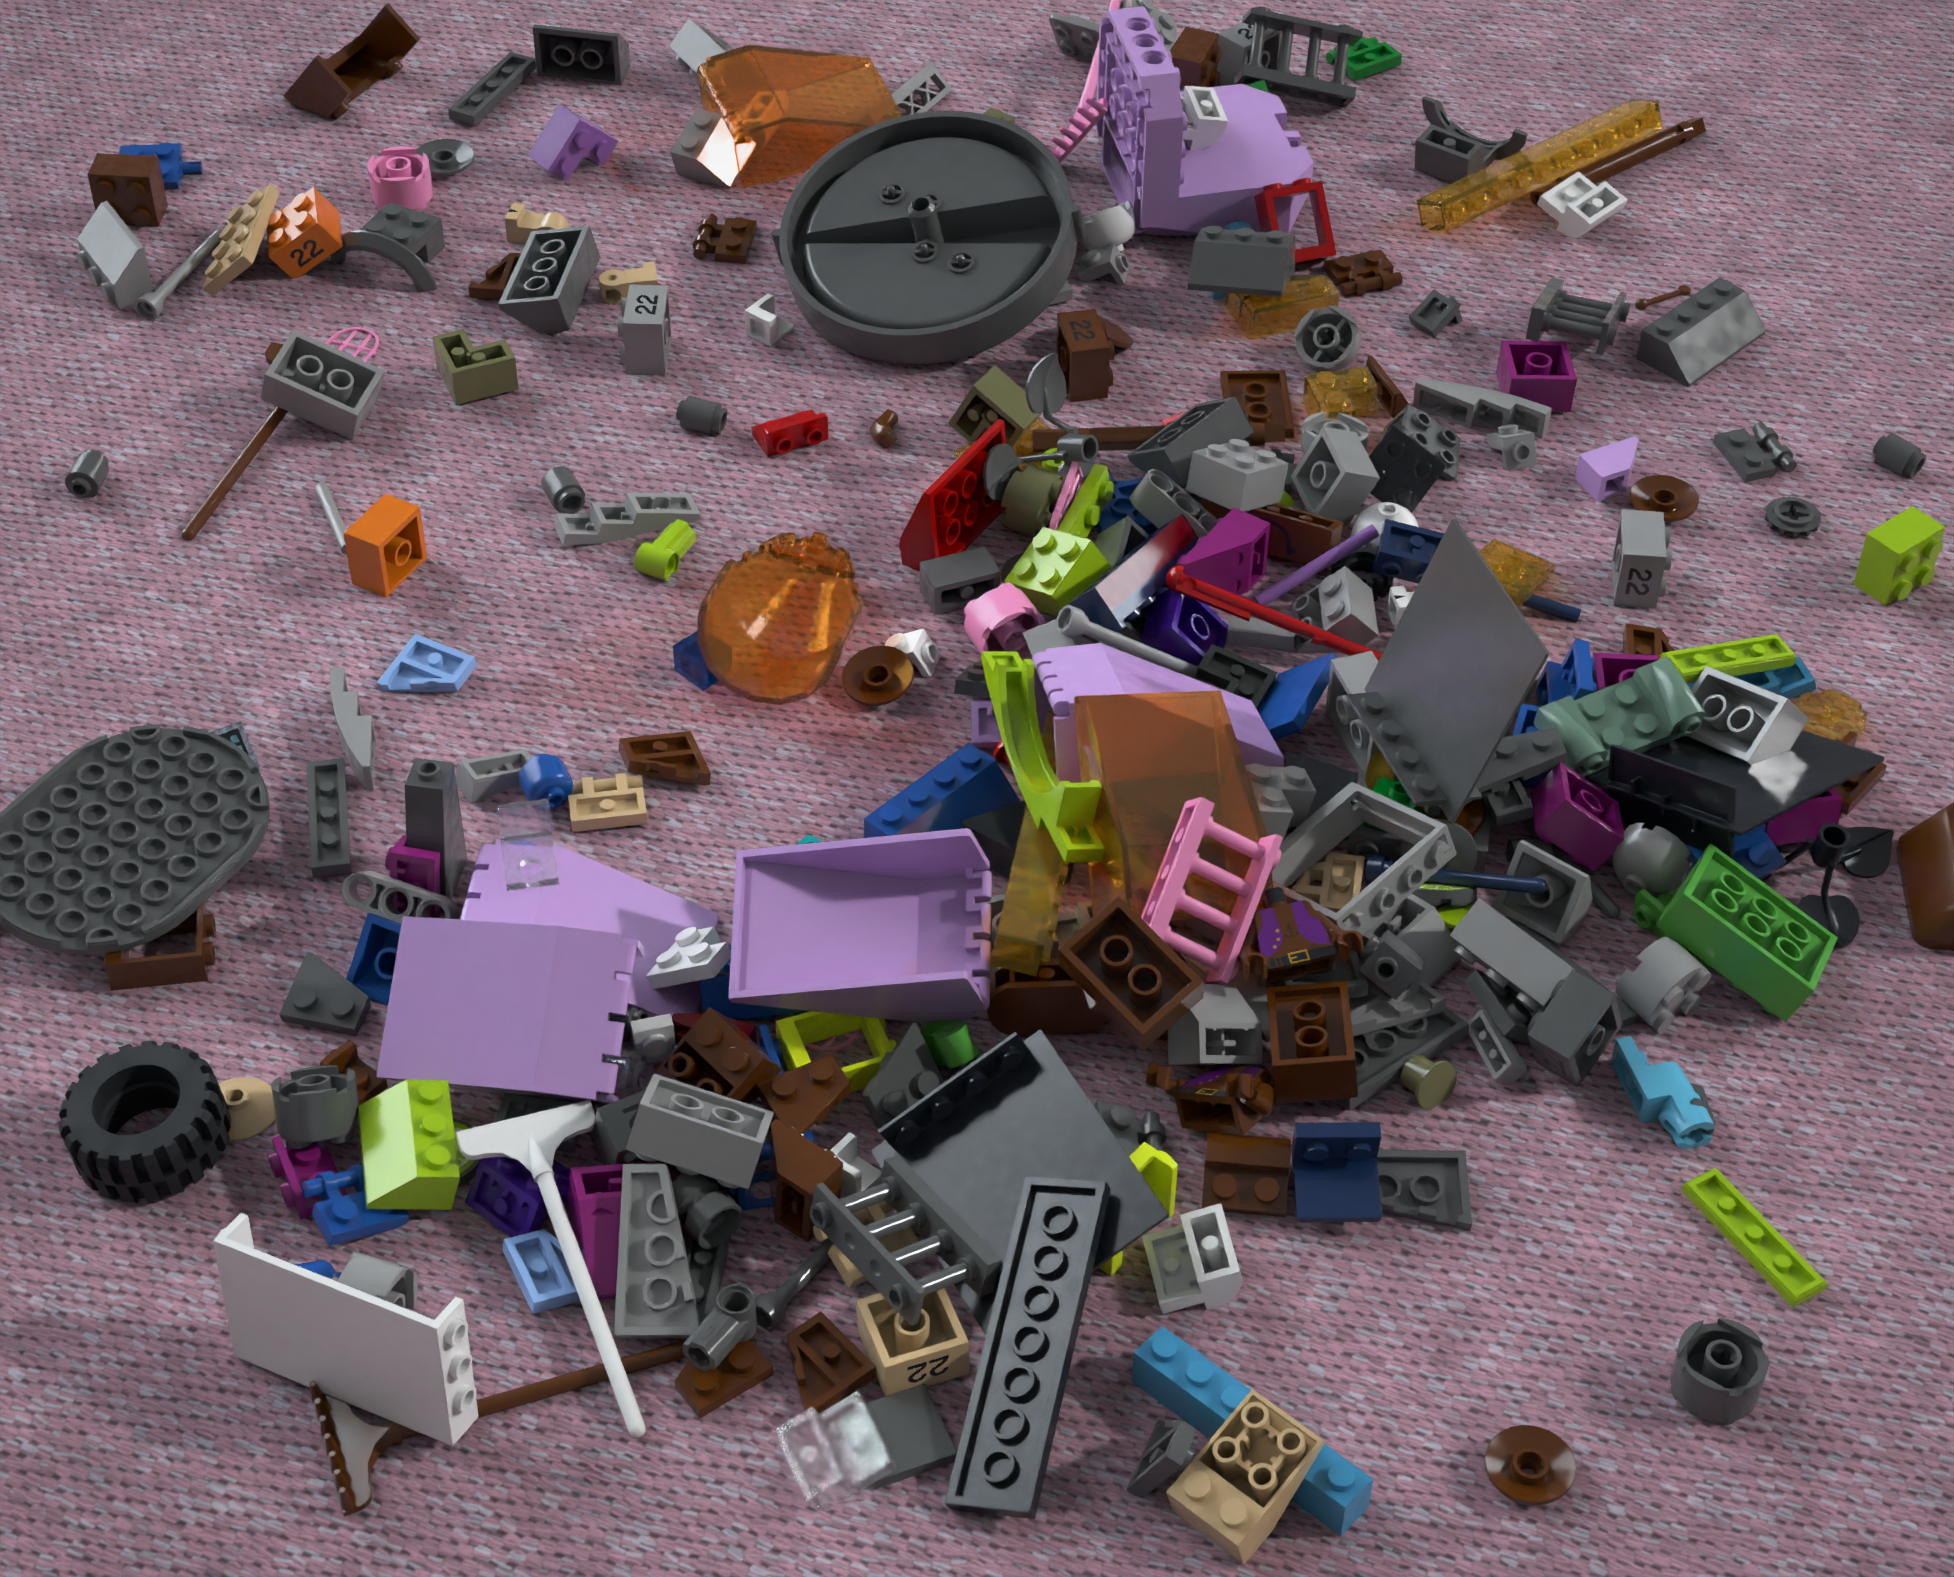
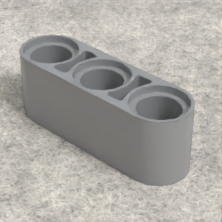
[1130,469,1218,538]
[341,871,459,924]

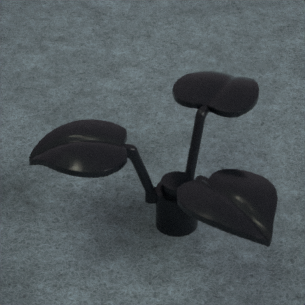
[1761,823,1894,948]

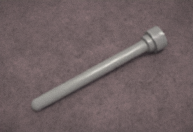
[134,229,223,320]
[1056,605,1200,680]

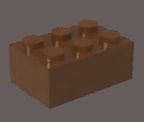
[1058,896,1204,1051]

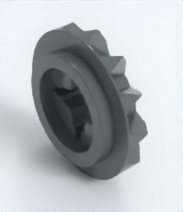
[1765,497,1821,538]

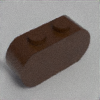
[987,959,1107,1035]

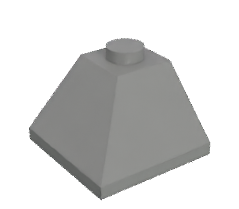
[1493,840,1593,944]

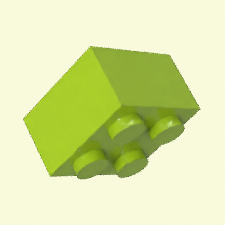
[1854,506,1945,606]
[1004,527,1111,616]

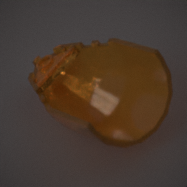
[697,532,863,705]

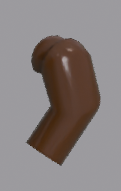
[870,409,898,448]

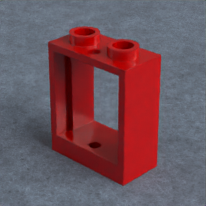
[1254,178,1337,265]

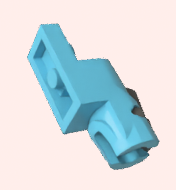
[1611,1036,1716,1150]

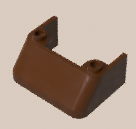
[283,3,420,119]
[1896,802,1954,951]

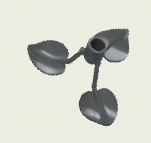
[983,353,1099,501]

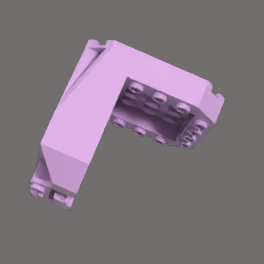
[1096,6,1314,236]

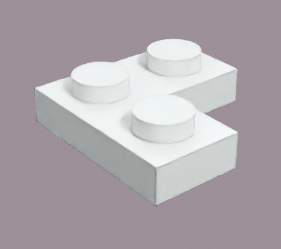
[646,926,731,989]

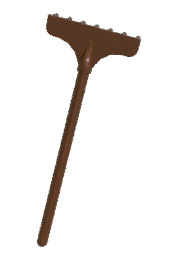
[181,342,288,541]
[309,1339,687,1517]

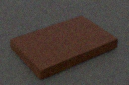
[1220,370,1294,438]

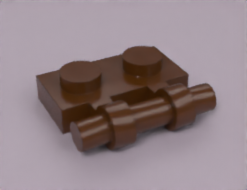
[693,214,757,264]
[1323,250,1403,296]

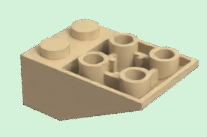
[1166,1389,1325,1564]

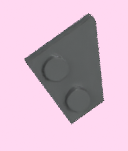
[279,952,371,1036]

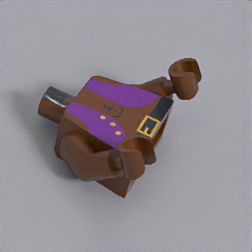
[1238,887,1364,987]
[1146,1063,1274,1136]

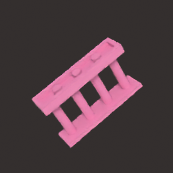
[1141,797,1283,984]

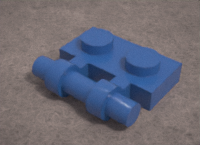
[301,1163,410,1246]

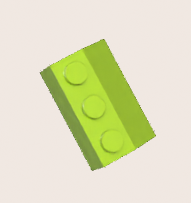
[358,1079,460,1210]

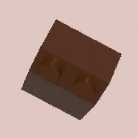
[1266,981,1358,1104]

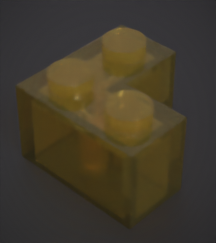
[1302,367,1378,419]

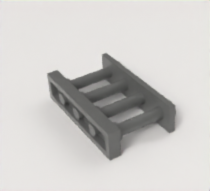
[1234,6,1363,107]
[1526,278,1630,355]
[809,1155,1001,1326]

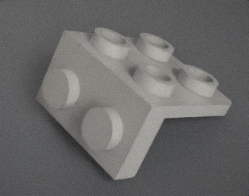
[1049,13,1100,62]

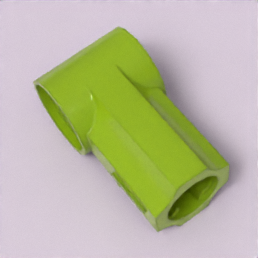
[634,519,696,582]

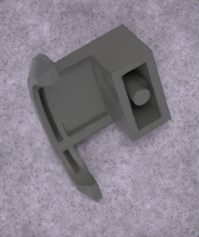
[1415,96,1528,189]
[330,202,445,291]

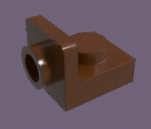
[320,1040,388,1105]

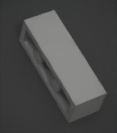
[1226,616,1295,651]
[1467,1009,1528,1085]

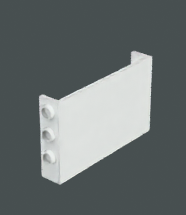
[213,1213,479,1446]

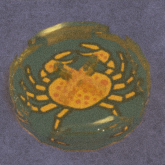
[1795,689,1867,740]

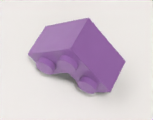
[528,104,619,180]

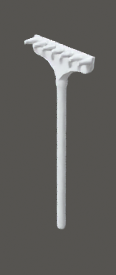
[456,1100,646,1438]

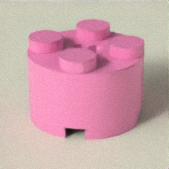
[367,146,433,210]
[964,583,1046,661]

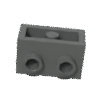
[920,546,1001,615]

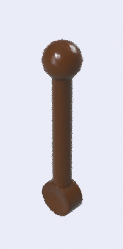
[1635,285,1691,310]

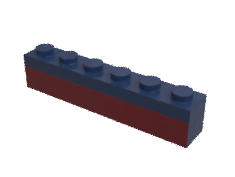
[1069,513,1199,632]

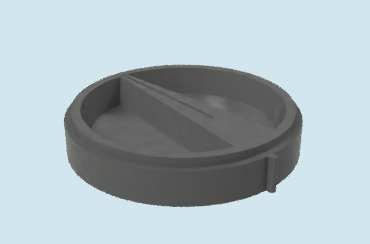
[771,111,1086,365]

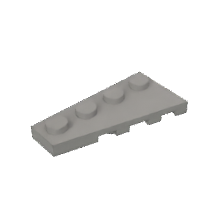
[614,1164,701,1339]

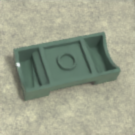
[1534,657,1705,777]

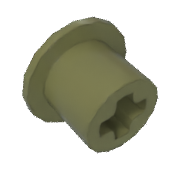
[1400,1055,1457,1110]

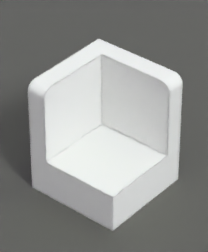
[745,294,794,346]
[831,1132,882,1198]

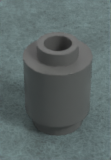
[676,396,728,435]
[1873,433,1926,478]
[65,449,109,498]
[541,466,585,514]

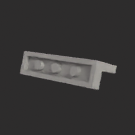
[851,61,952,134]

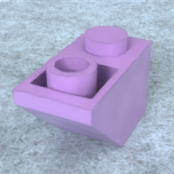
[1575,436,1639,502]

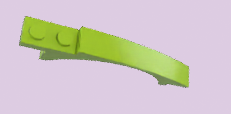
[981,651,1105,864]

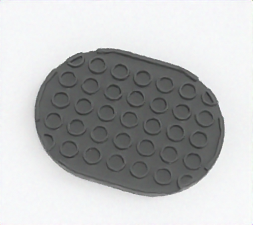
[0,724,270,955]

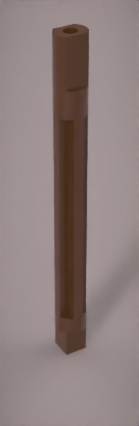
[1530,118,1706,206]
[1032,422,1285,453]

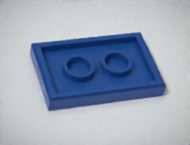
[1257,653,1336,741]

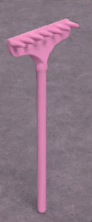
[1046,0,1123,164]

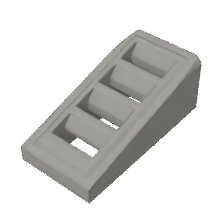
[456,749,530,804]

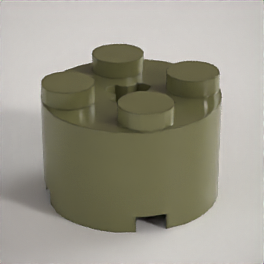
[1000,463,1076,538]

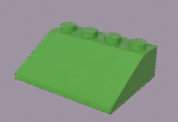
[1656,844,1838,1022]

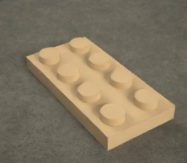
[203,184,280,294]

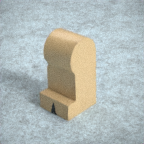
[505,203,569,244]
[599,261,658,305]

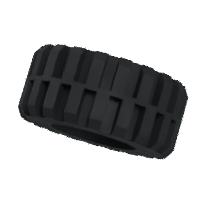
[59,1041,231,1203]

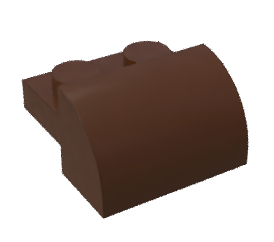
[1202,1131,1291,1217]

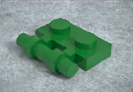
[1326,37,1402,81]

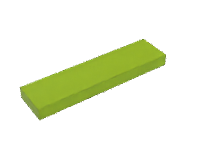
[1659,634,1797,684]
[1681,1167,1828,1308]

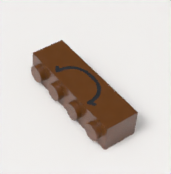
[1202,498,1344,570]

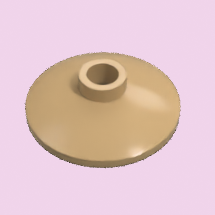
[218,1077,276,1141]

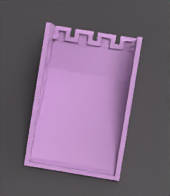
[1032,643,1284,785]
[728,828,992,1022]
[459,839,719,1018]
[376,916,645,1107]

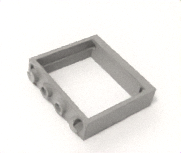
[1243,782,1457,936]

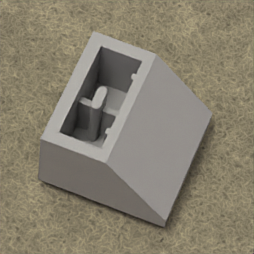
[1291,566,1379,652]
[1356,894,1461,988]
[1168,984,1263,1066]

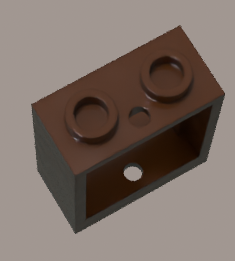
[105,902,216,991]

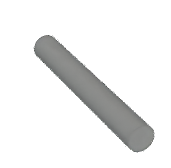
[315,483,347,553]

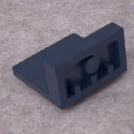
[1291,1122,1382,1222]

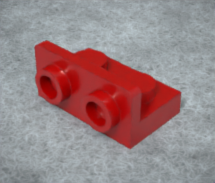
[752,409,829,457]

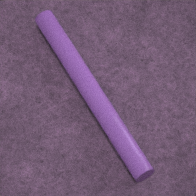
[1253,525,1379,606]

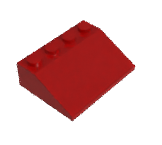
[899,419,1006,572]

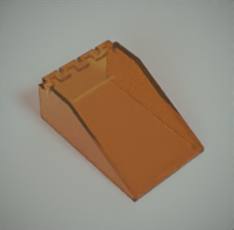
[696,45,903,188]
[1074,690,1273,920]

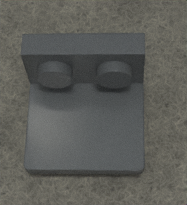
[1383,404,1461,481]

